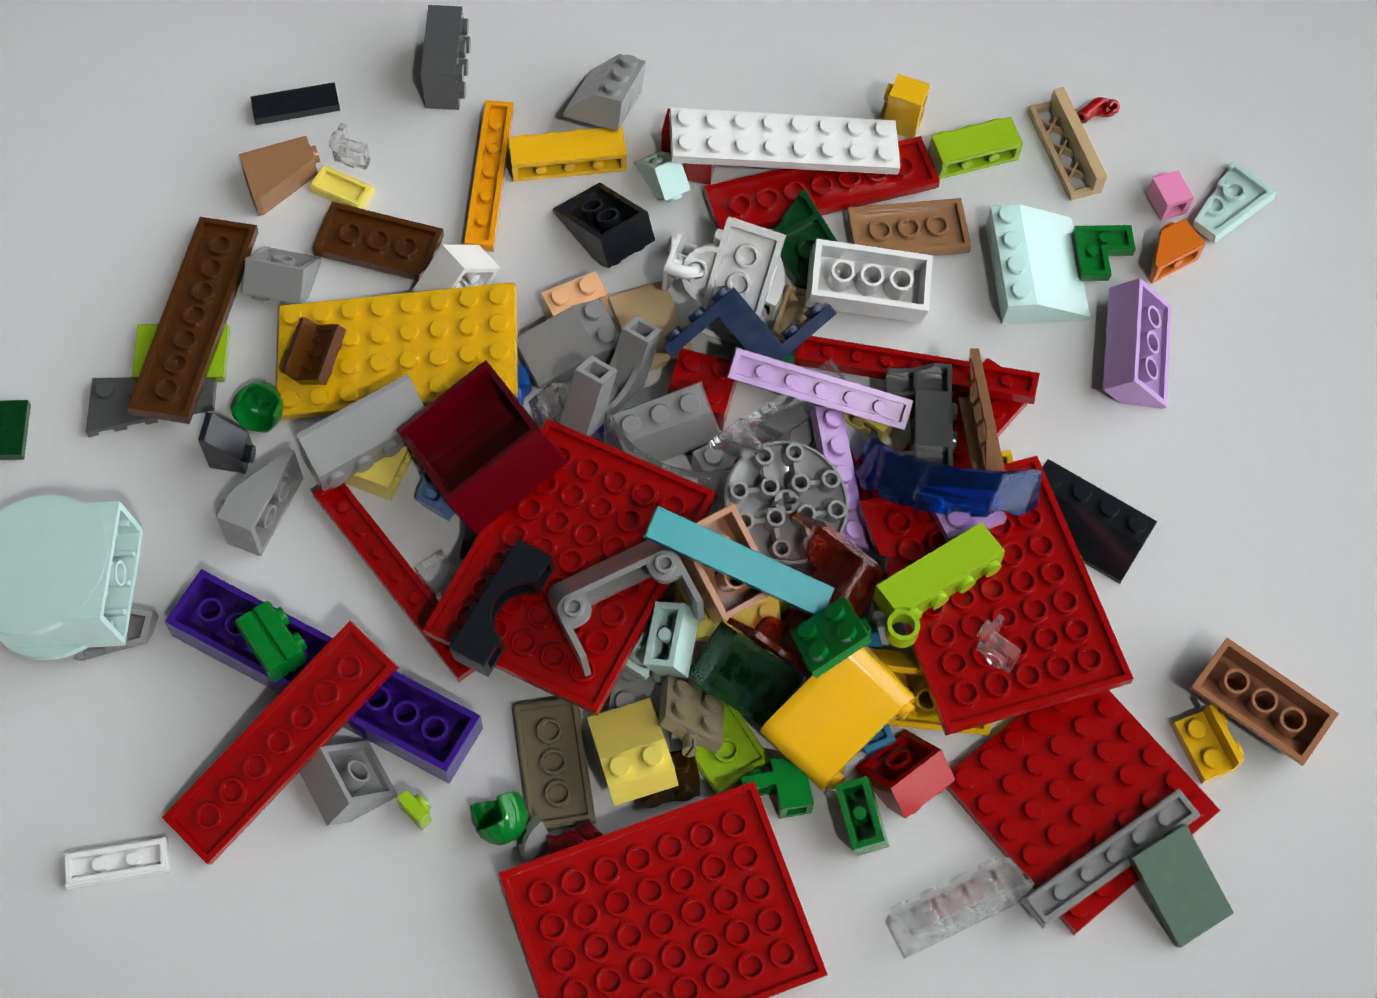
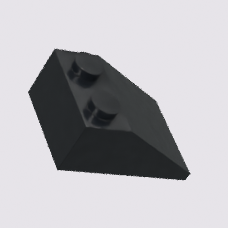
[553,182,655,268]

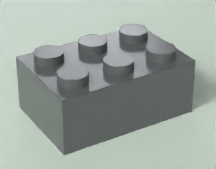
[420,5,471,110]

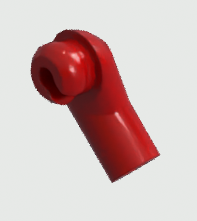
[1077,97,1120,123]

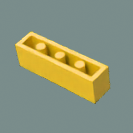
[509,126,627,182]

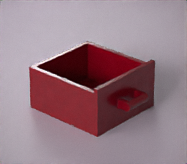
[397,360,567,535]

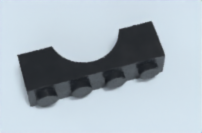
[450,539,555,677]

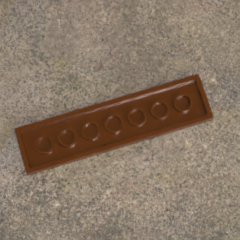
[127,216,259,424]

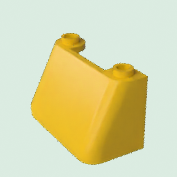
[760,645,918,791]

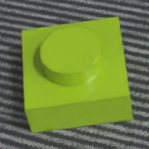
[396,790,432,831]

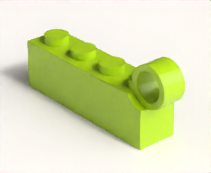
[873,522,1005,648]

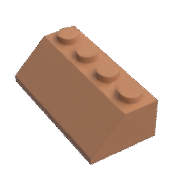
[1190,638,1339,766]

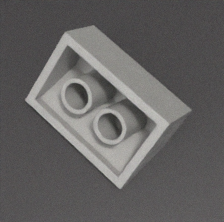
[563,54,646,131]
[612,381,723,465]

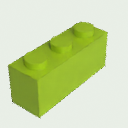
[928,117,1023,179]

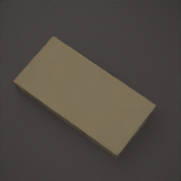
[513,698,596,831]

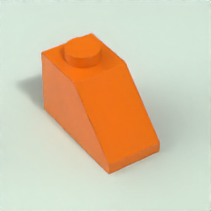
[1148,218,1205,284]

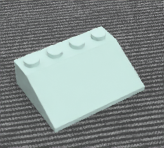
[985,205,1090,324]

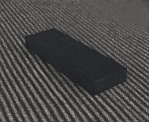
[251,82,340,125]

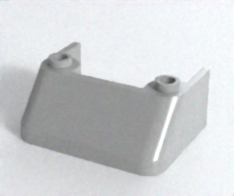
[548,540,705,677]

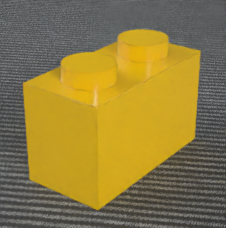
[880,74,930,138]

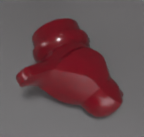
[546,819,603,854]

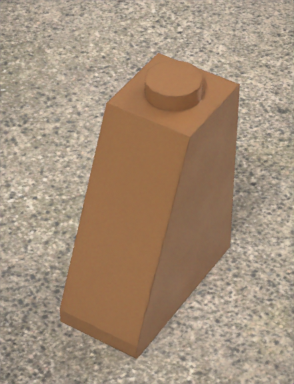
[239,136,320,216]

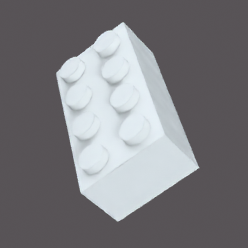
[805,239,933,323]

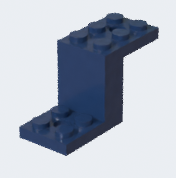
[663,286,837,361]

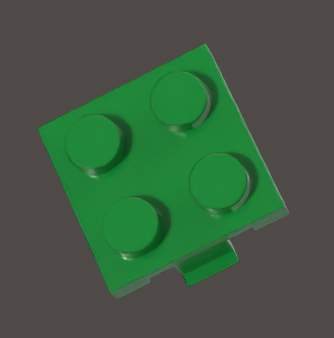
[790,595,872,678]

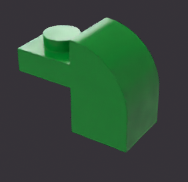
[739,758,814,819]

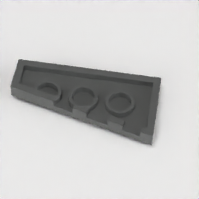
[86,378,217,438]

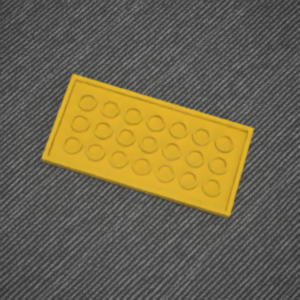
[277,282,518,421]

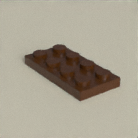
[313,202,444,281]

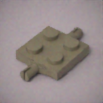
[658,675,724,757]

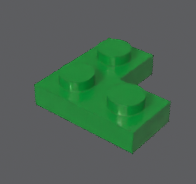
[1072,225,1136,281]

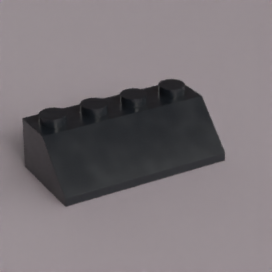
[1042,459,1157,584]

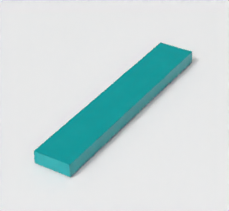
[643,506,835,616]

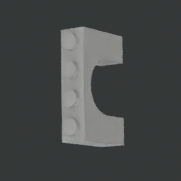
[559,316,662,437]

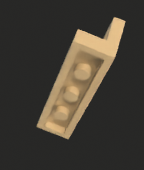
[1028,87,1107,201]

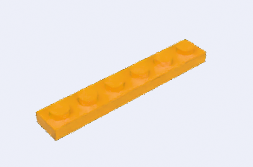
[464,100,514,252]

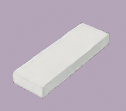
[63,837,171,889]

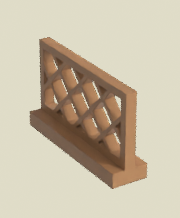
[958,348,1006,488]

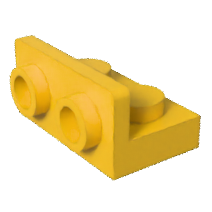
[1171,704,1244,784]

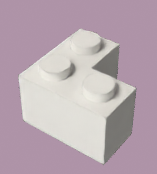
[413,244,500,292]

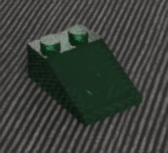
[688,621,808,726]

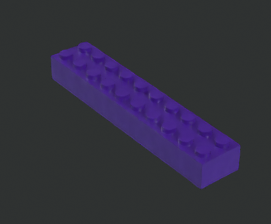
[164,569,483,784]

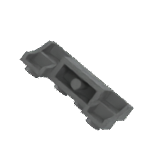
[885,363,958,486]

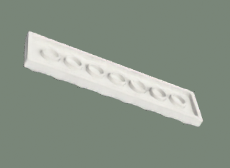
[669,107,900,175]

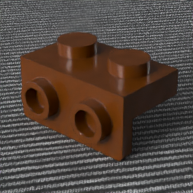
[281,317,346,385]

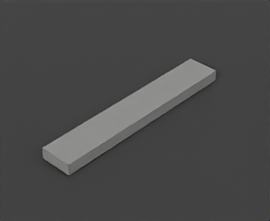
[1022,789,1201,929]

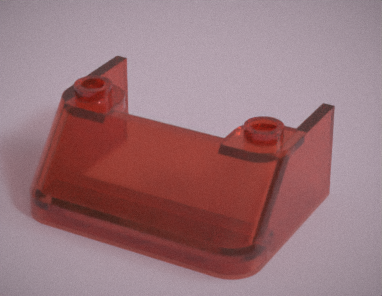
[727,512,883,676]

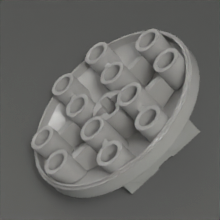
[722,440,848,566]

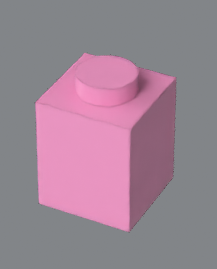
[1146,170,1194,221]

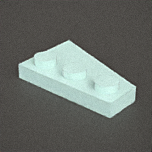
[1193,160,1276,244]

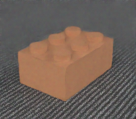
[677,503,769,623]

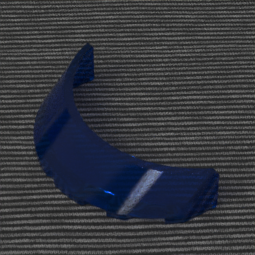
[854,430,1042,517]

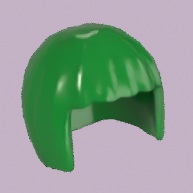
[231,381,283,433]
[470,792,528,846]

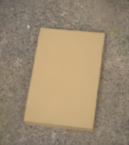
[609,280,694,372]

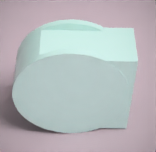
[0,495,143,660]

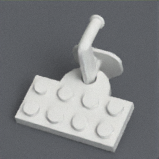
[662,217,786,347]

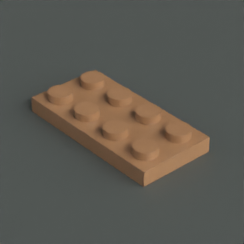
[847,198,972,256]

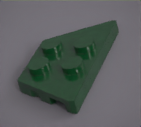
[774,189,838,289]

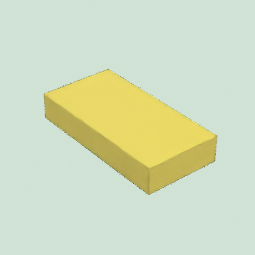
[309,165,375,209]

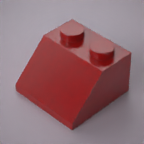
[855,729,955,819]

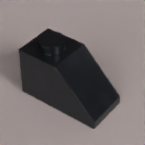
[198,412,256,474]

